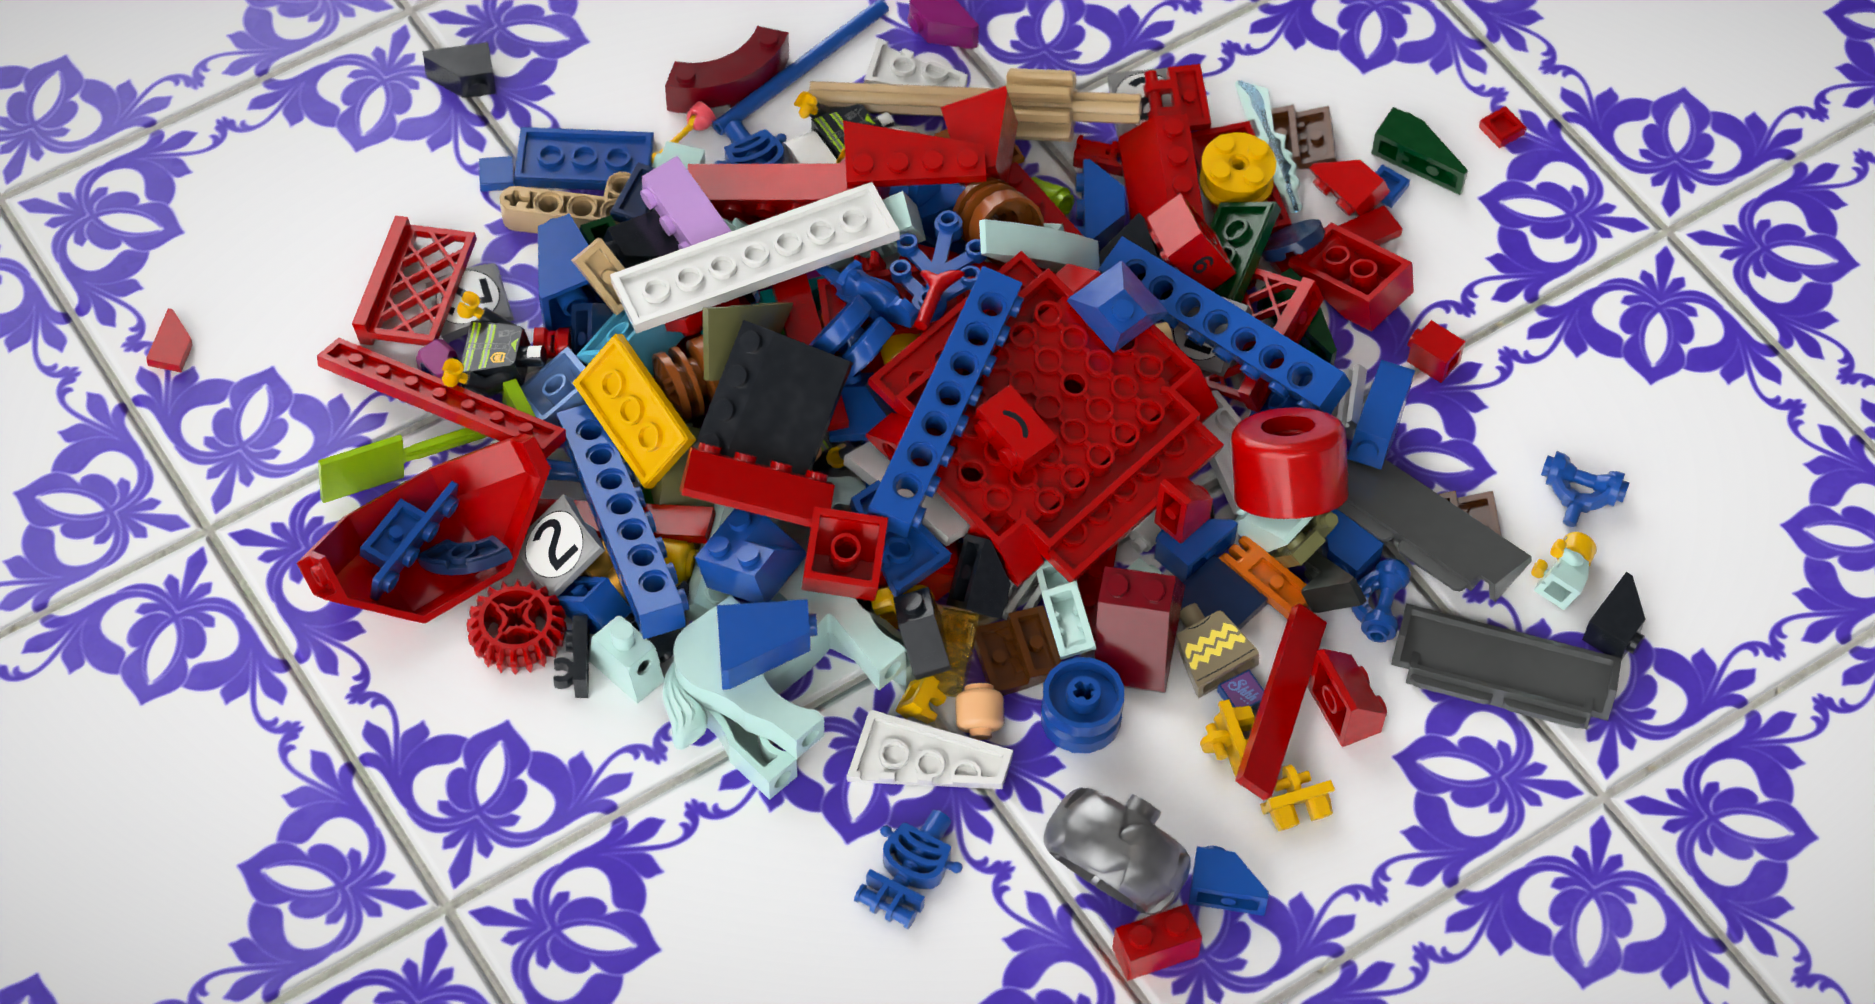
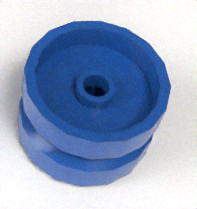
[809,294,895,383]
[1041,657,1124,754]

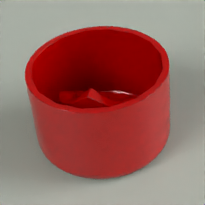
[1231,407,1349,519]

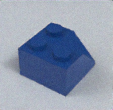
[695,508,807,603]

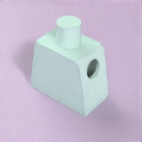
[589,616,664,704]

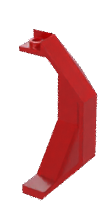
[296,433,551,624]

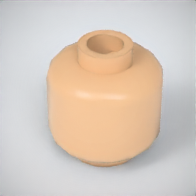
[955,683,1005,740]

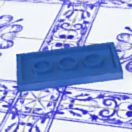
[514,127,654,190]

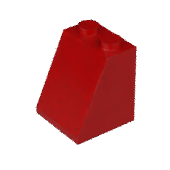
[940,85,1018,187]

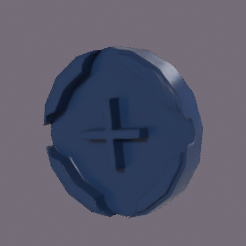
[1262,219,1325,262]

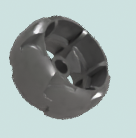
[1043,787,1191,915]

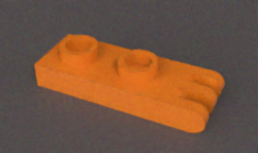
[1219,536,1308,619]

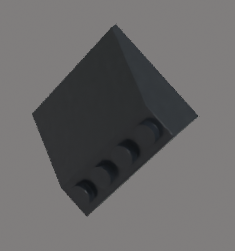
[694,320,853,475]

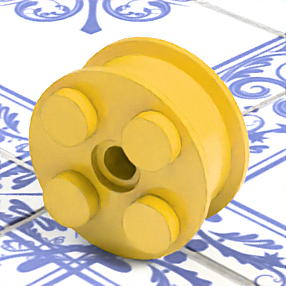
[1199,132,1276,207]

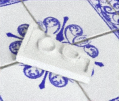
[864,38,968,87]

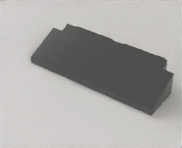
[1336,452,1532,602]
[1391,603,1622,730]

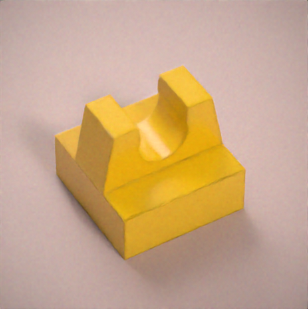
[895,676,947,724]

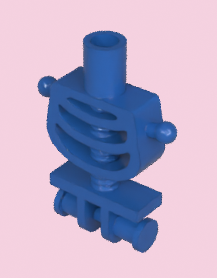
[714,120,787,164]
[854,810,963,929]

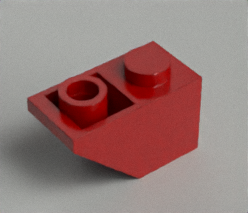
[1309,160,1390,217]

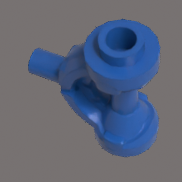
[1541,451,1630,527]
[1351,558,1411,643]

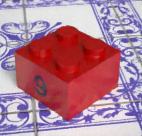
[1147,193,1236,291]

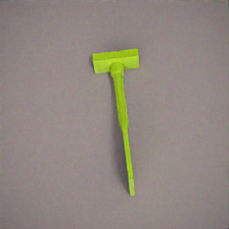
[318,379,536,503]

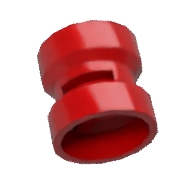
[533,327,571,360]

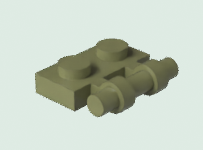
[1272,511,1338,568]

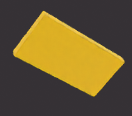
[572,333,696,489]

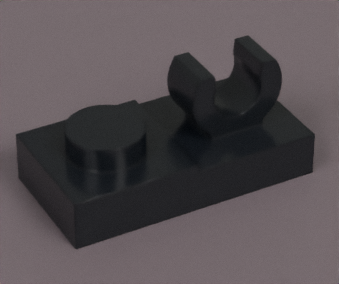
[553,615,590,698]

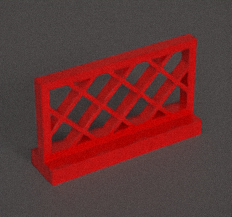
[352,215,477,346]
[1205,268,1324,412]

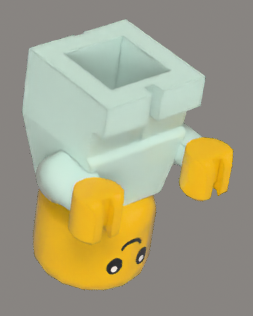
[1531,532,1597,610]

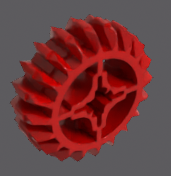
[466,579,567,675]

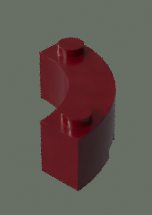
[665,26,789,114]

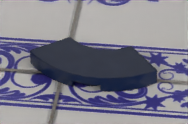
[417,535,513,575]

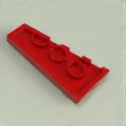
[843,120,986,189]

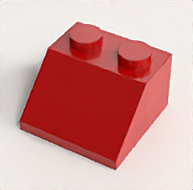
[801,506,888,601]
[1308,649,1387,748]

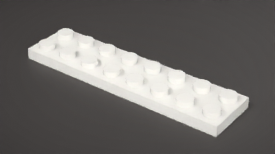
[610,182,900,334]

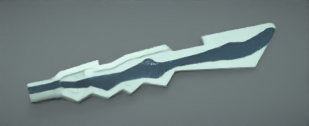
[1235,80,1302,213]

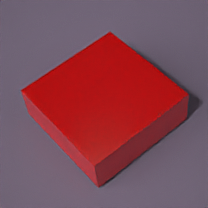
[1478,106,1527,149]

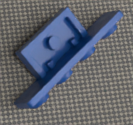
[359,481,460,601]

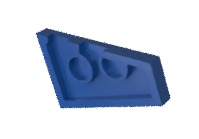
[850,480,952,597]

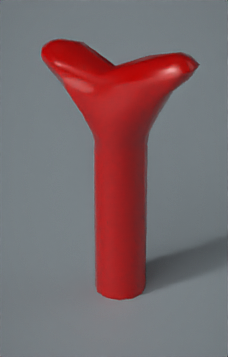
[914,270,964,331]

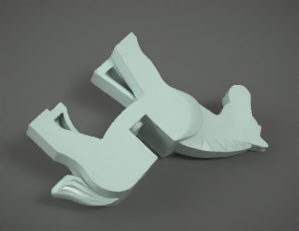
[663,476,915,800]

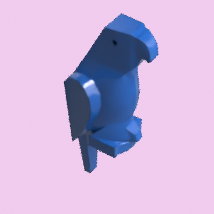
[816,259,919,328]

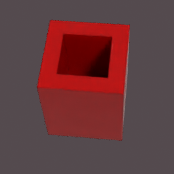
[1407,320,1466,383]

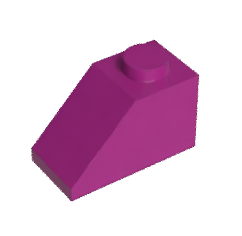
[907,0,979,49]

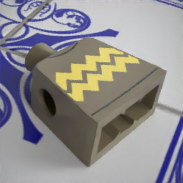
[1176,603,1259,699]

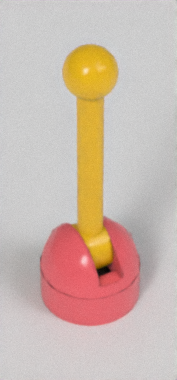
[651,101,716,164]

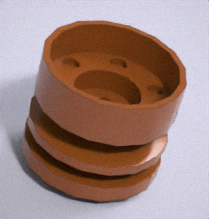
[953,177,1044,266]
[652,334,720,423]

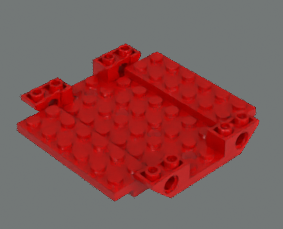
[865,251,1224,587]

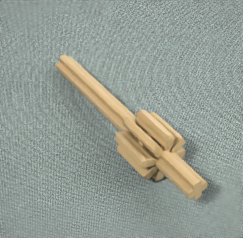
[808,68,1142,142]

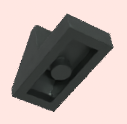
[1301,551,1367,613]

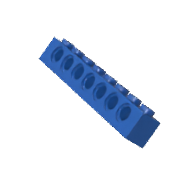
[1098,236,1352,414]
[867,266,1024,539]
[556,404,689,640]

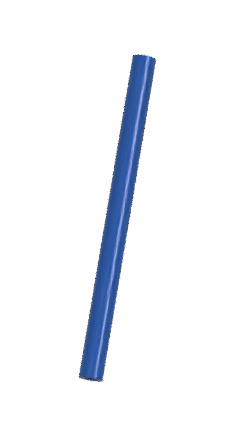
[712,0,889,136]

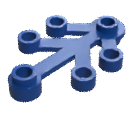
[890,210,987,322]

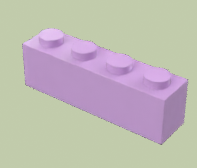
[640,156,731,250]

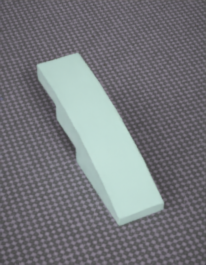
[979,219,1100,273]
[1036,555,1096,660]

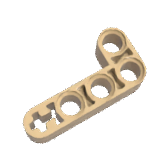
[500,172,631,234]

